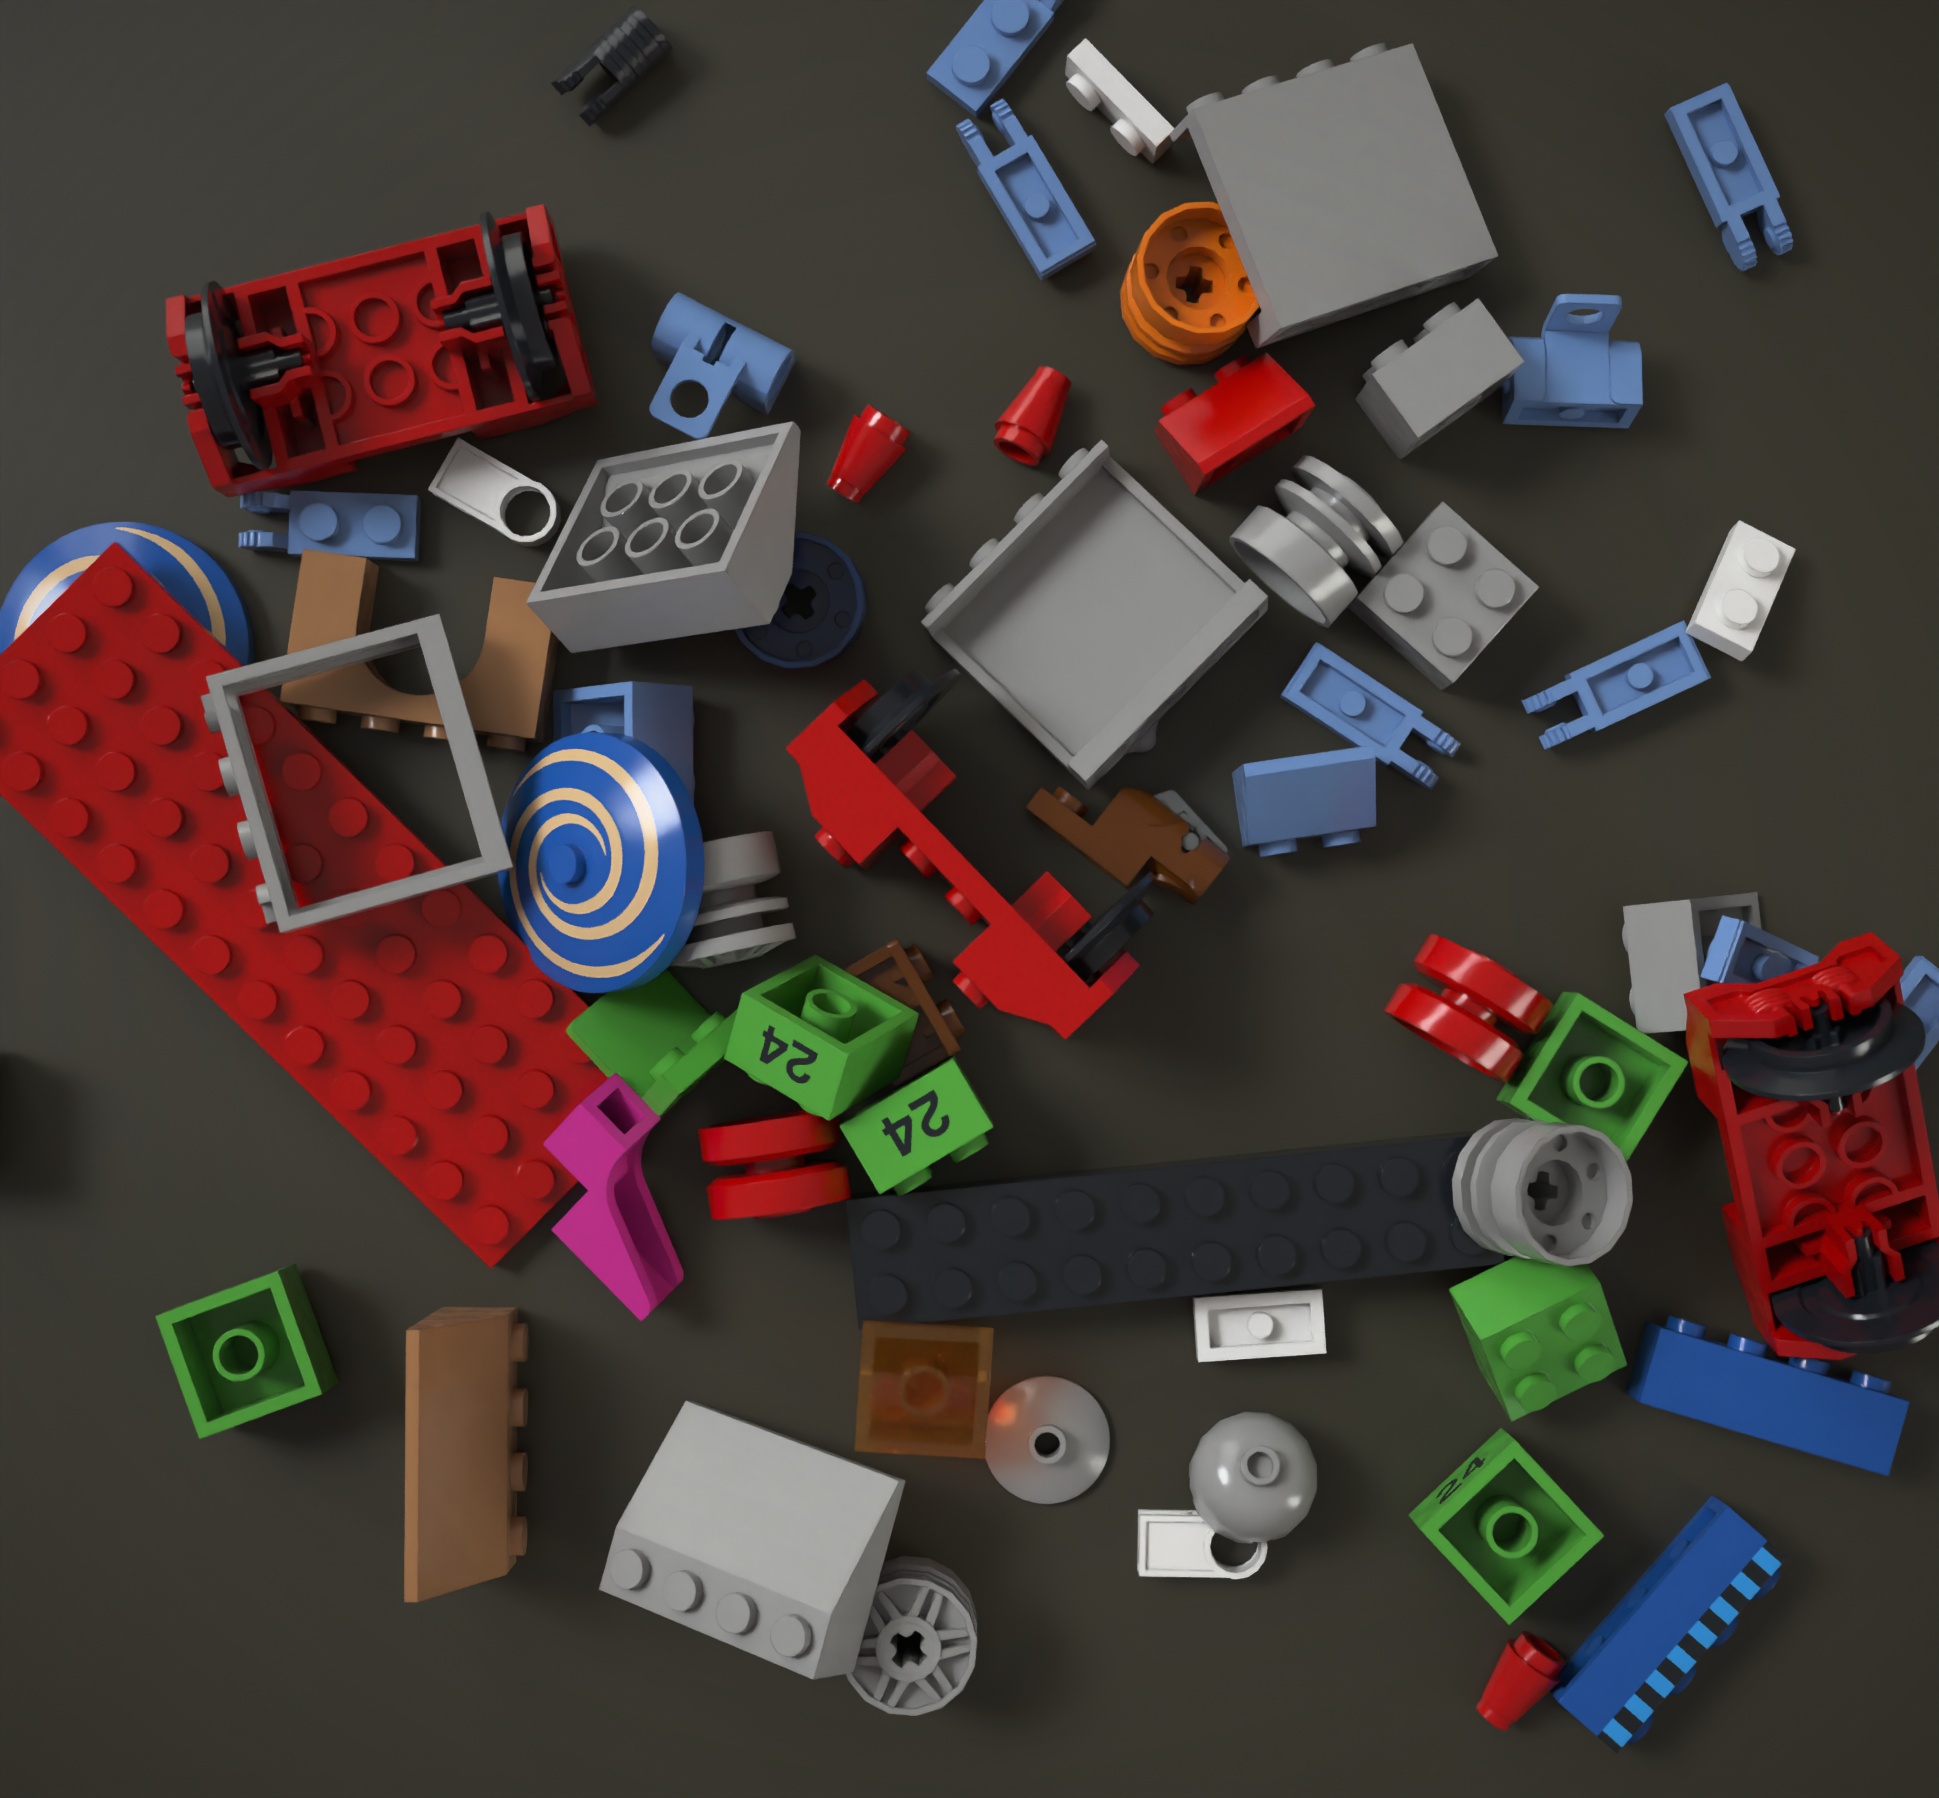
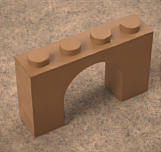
[280,549,559,752]

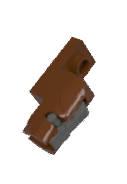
[1024,786,1231,905]

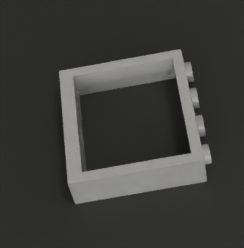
[201,614,514,933]

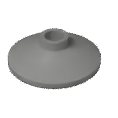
[983,1375,1110,1504]

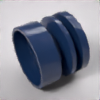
[735,531,868,669]

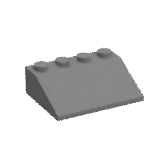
[526,421,801,653]
[599,1401,906,1680]

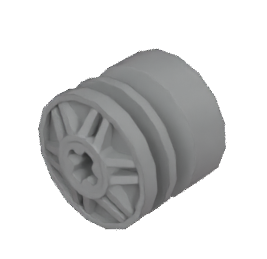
[1229,455,1403,628]
[668,831,796,970]
[1452,1118,1633,1266]
[846,1556,977,1716]

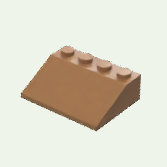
[404,1307,529,1602]

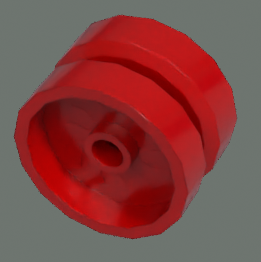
[1383,934,1554,1084]
[698,1110,852,1220]

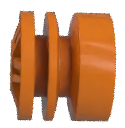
[1120,202,1260,365]

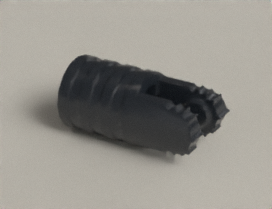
[551,5,673,127]

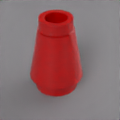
[993,366,1072,466]
[826,404,911,504]
[1476,1631,1565,1731]

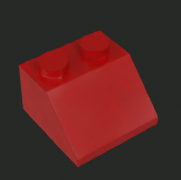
[1154,353,1315,496]

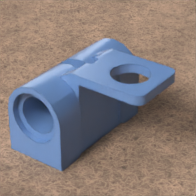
[649,292,796,440]
[1502,293,1643,428]

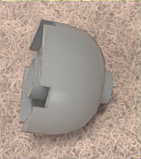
[1189,1412,1317,1544]

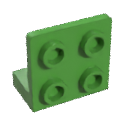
[566,969,738,1118]

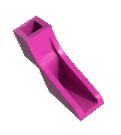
[543,1072,684,1322]

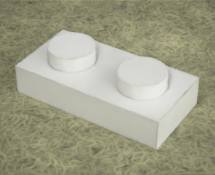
[1065,38,1175,164]
[1685,520,1796,661]
[1192,1286,1327,1362]

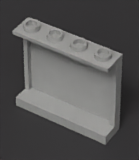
[1170,43,1498,348]
[921,439,1268,791]

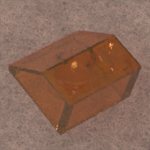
[855,1320,994,1459]

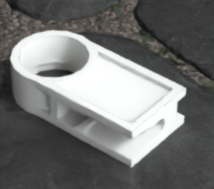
[428,438,561,547]
[1137,1509,1268,1579]

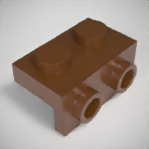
[843,938,966,1087]

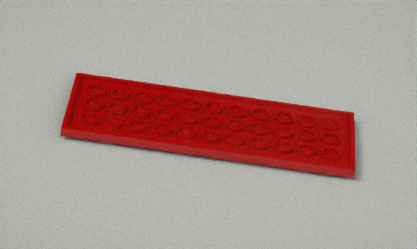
[0,542,609,1269]

